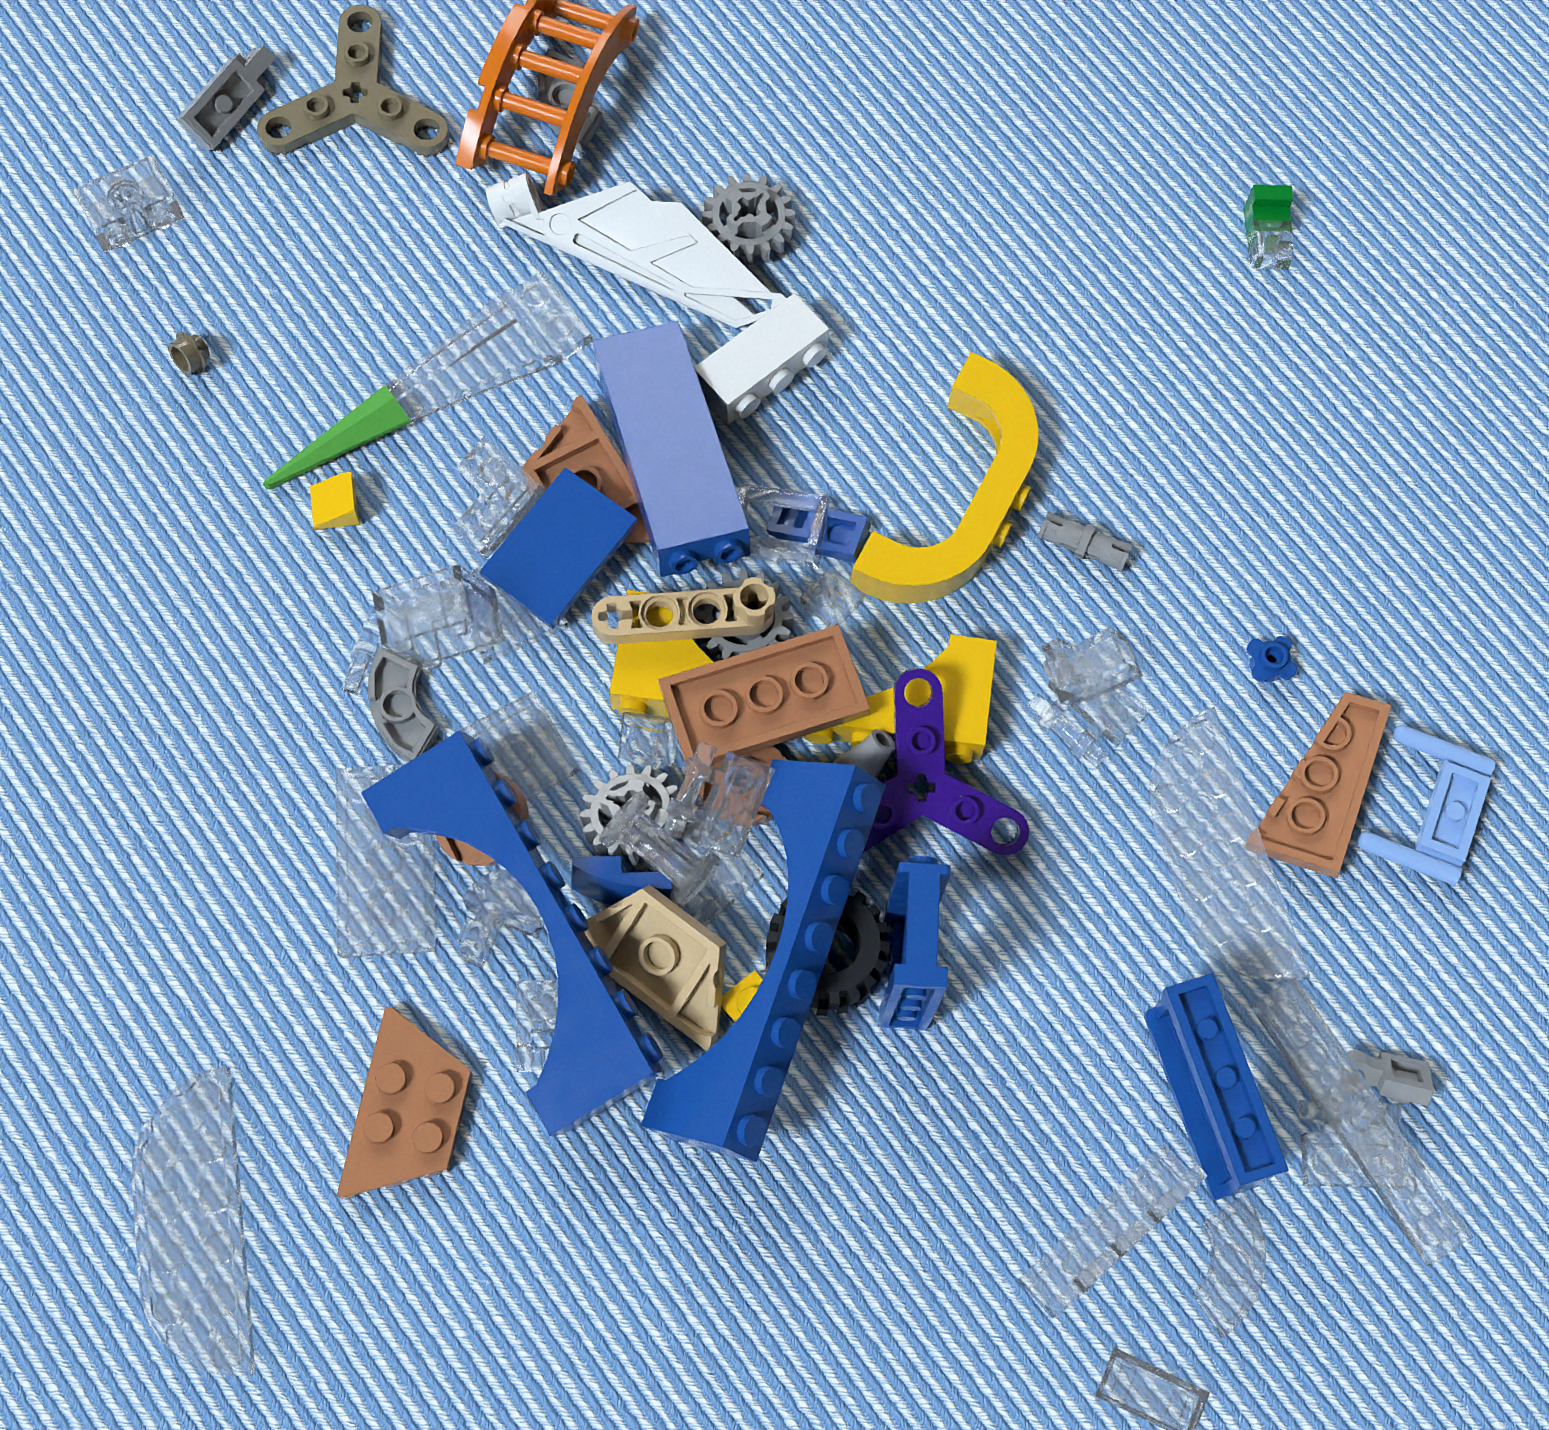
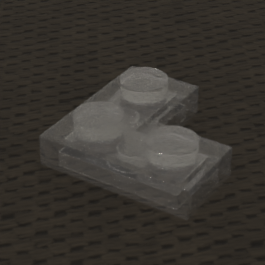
[451,435,546,559]

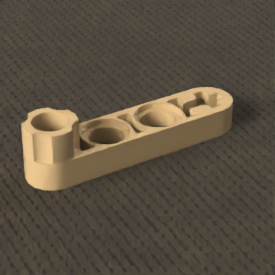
[591,577,776,644]

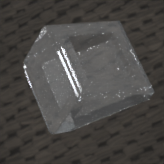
[618,712,678,770]

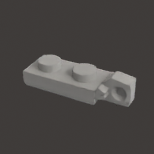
[176,45,275,151]

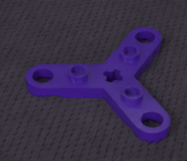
[863,668,1029,855]

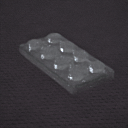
[335,764,437,958]

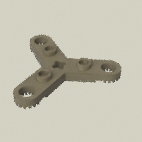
[257,5,449,157]

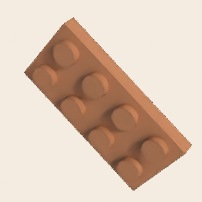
[658,624,870,771]

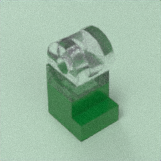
[1243,185,1293,270]

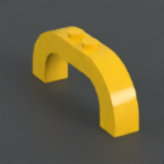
[850,352,1038,604]

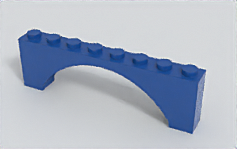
[361,730,664,1136]
[641,759,886,1162]

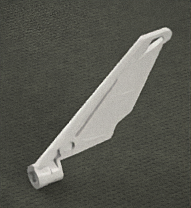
[486,173,787,328]

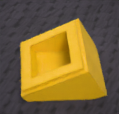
[310,471,360,530]

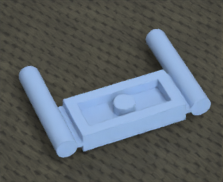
[1357,725,1496,886]

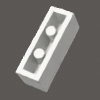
[694,293,829,425]

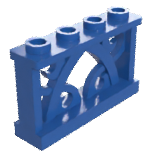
[878,856,951,1030]
[1144,973,1289,1201]

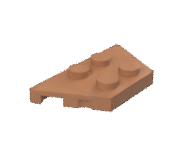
[522,395,650,544]
[336,1006,473,1200]

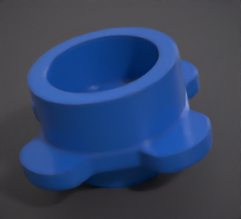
[1246,636,1297,683]

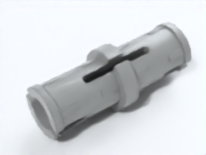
[1037,511,1132,572]

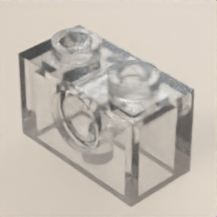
[72,155,184,253]

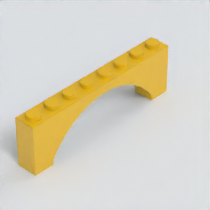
[609,590,997,764]

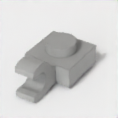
[1339,1050,1434,1106]

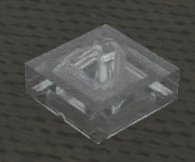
[800,566,865,627]

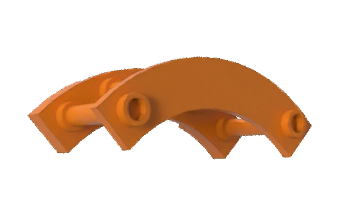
[455,0,639,196]

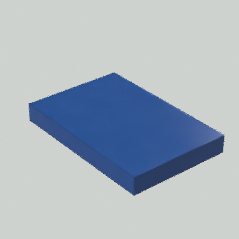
[479,467,638,629]

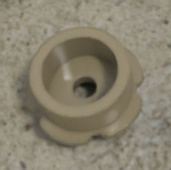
[168,332,210,375]

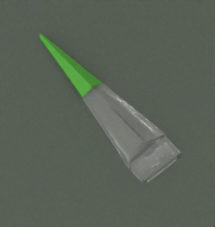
[262,270,593,489]

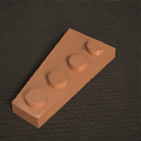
[1245,692,1391,879]

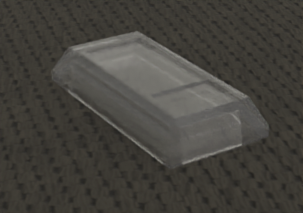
[1095,1347,1210,1430]

